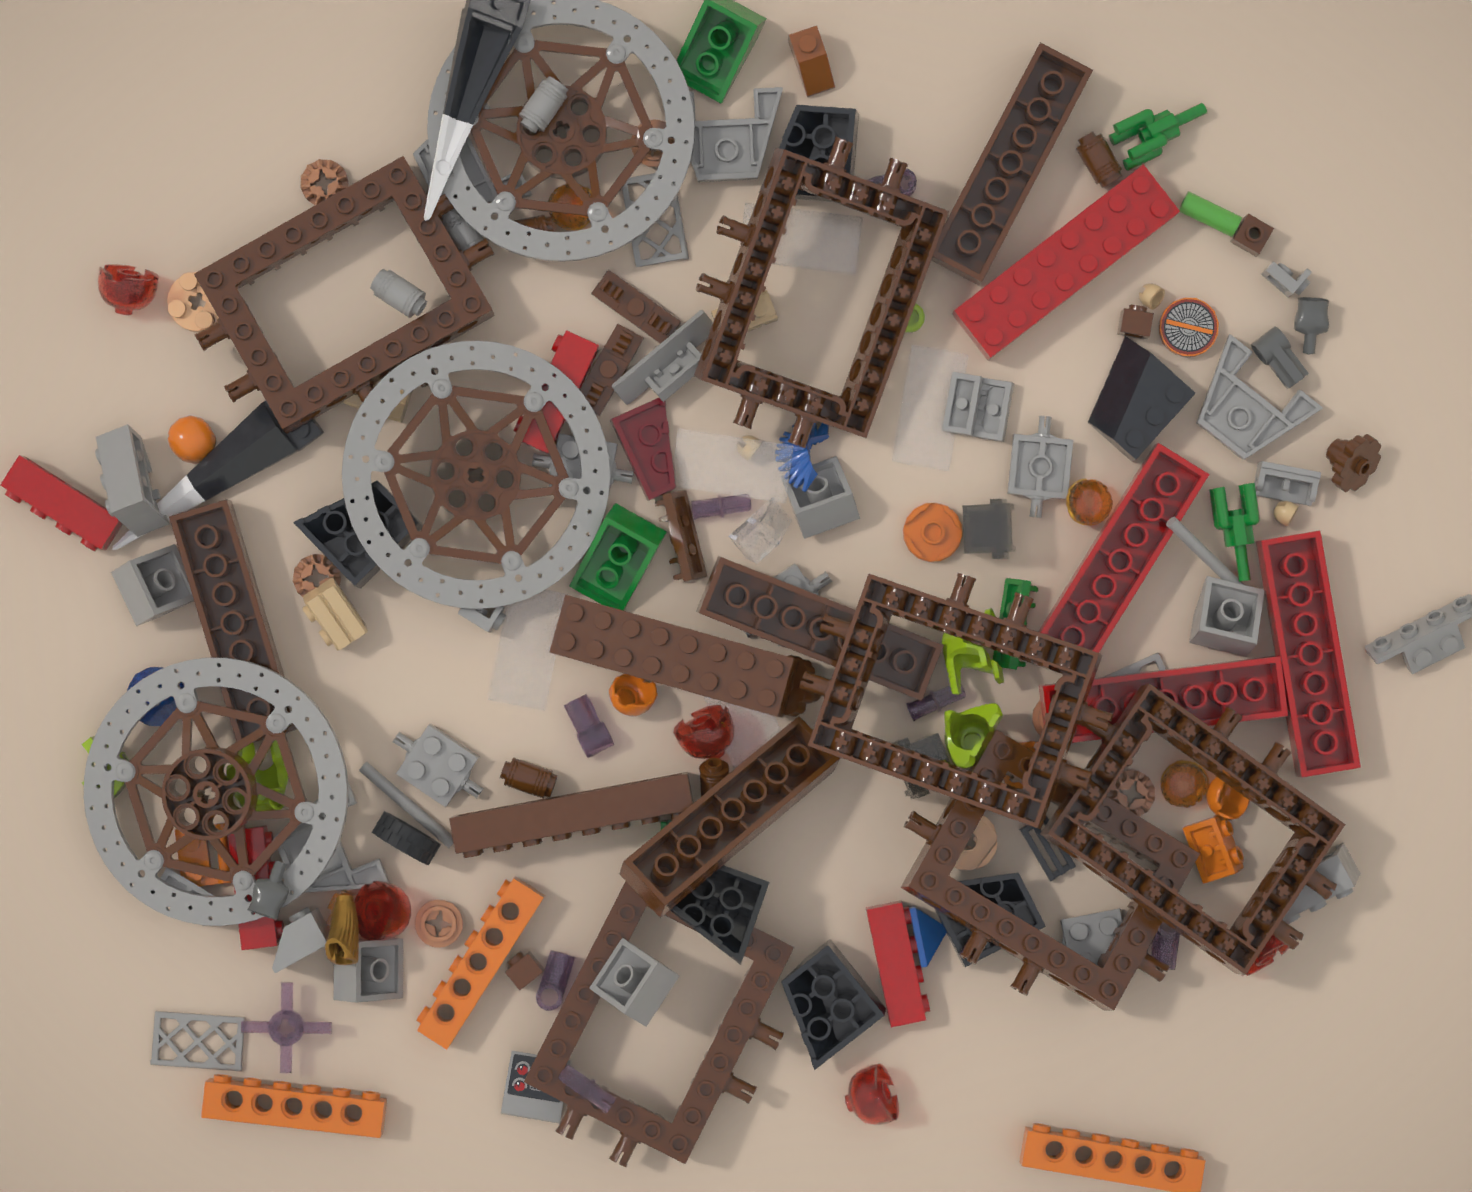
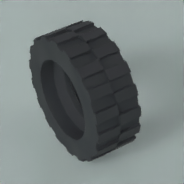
[372,811,441,865]

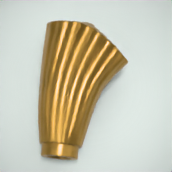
[325,895,359,965]

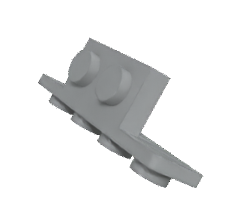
[612,310,713,405]
[1365,594,1472,674]

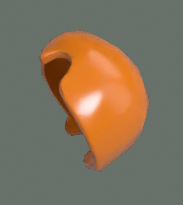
[167,415,216,464]
[609,674,658,717]
[1206,777,1250,820]

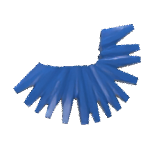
[775,423,829,492]

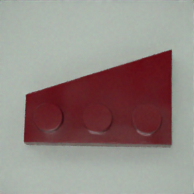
[610,398,676,501]

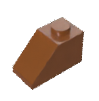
[788,25,835,97]

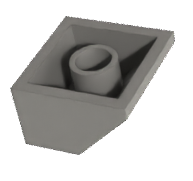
[781,456,860,539]
[111,544,194,626]
[1189,576,1265,657]
[272,907,330,973]
[333,938,403,1003]
[589,938,679,1027]

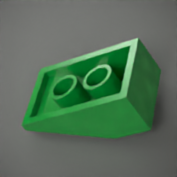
[676,0,767,104]
[569,503,667,611]

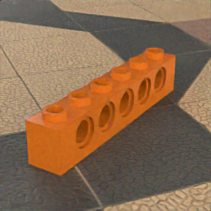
[416,876,545,1050]
[201,1074,387,1138]
[1019,1123,1206,1192]

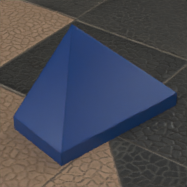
[908,905,946,968]

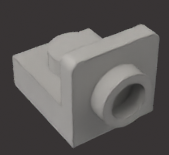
[1261,262,1312,297]
[458,606,507,633]

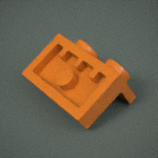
[1182,815,1244,884]

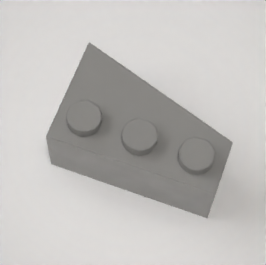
[95,424,169,537]
[1283,842,1361,924]

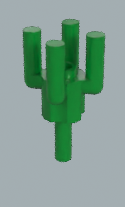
[1109,103,1207,171]
[1209,483,1260,582]

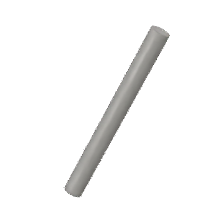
[1166,517,1244,585]
[359,762,453,848]

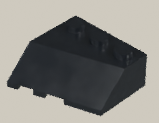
[759,105,859,202]
[1088,336,1195,462]
[293,480,423,588]
[670,865,770,965]
[934,872,1046,967]
[781,939,886,1070]

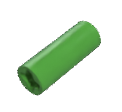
[1179,191,1242,237]

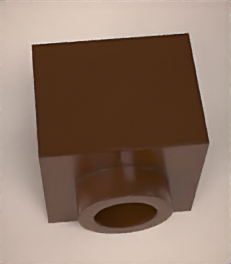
[1230,213,1274,257]
[1117,305,1154,339]
[505,951,545,991]

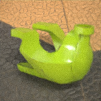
[942,608,1004,695]
[944,703,1003,769]
[226,740,289,811]

